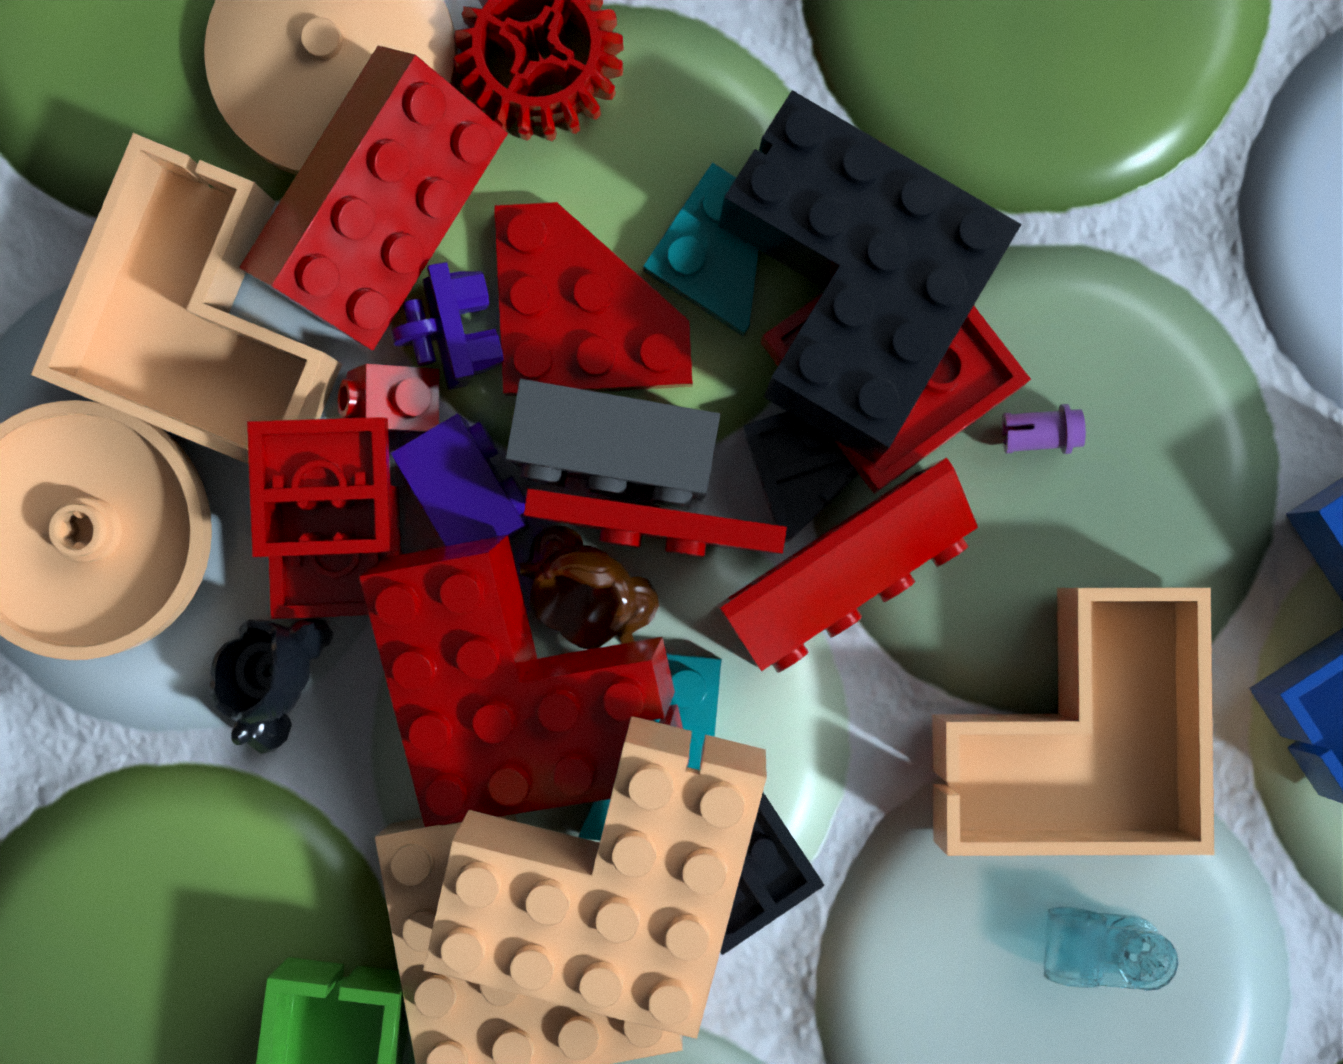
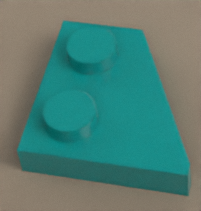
[643,162,758,337]

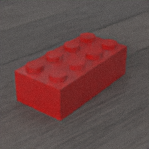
[239,45,508,351]

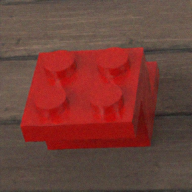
[247,417,401,619]

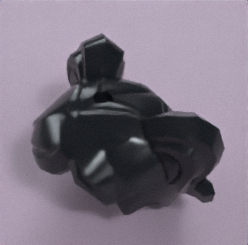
[209,619,334,754]

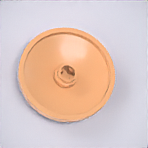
[204,0,458,175]
[0,400,212,660]

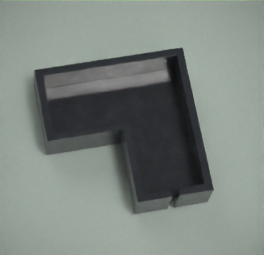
[719,90,1022,463]

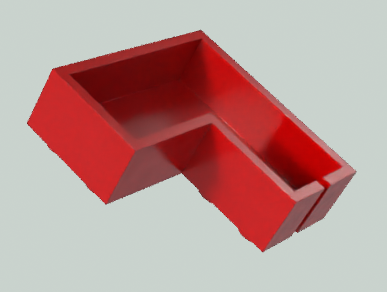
[359,535,690,827]

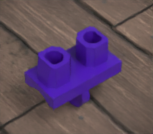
[391,262,504,390]

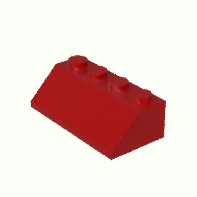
[717,457,978,673]

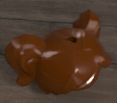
[519,526,659,650]

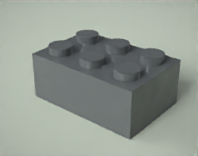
[506,379,721,509]

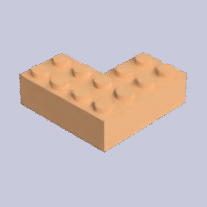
[31,133,342,464]
[932,587,1214,856]
[423,716,767,1039]
[375,814,683,1064]

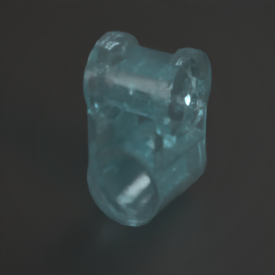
[1044,907,1179,991]

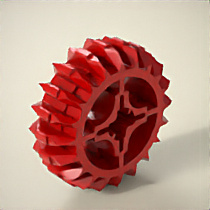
[453,0,624,141]

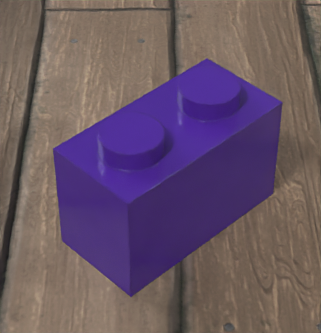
[391,413,530,546]

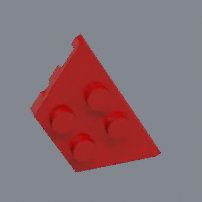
[524,489,787,557]

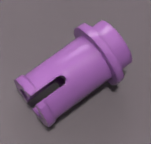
[1002,404,1086,454]

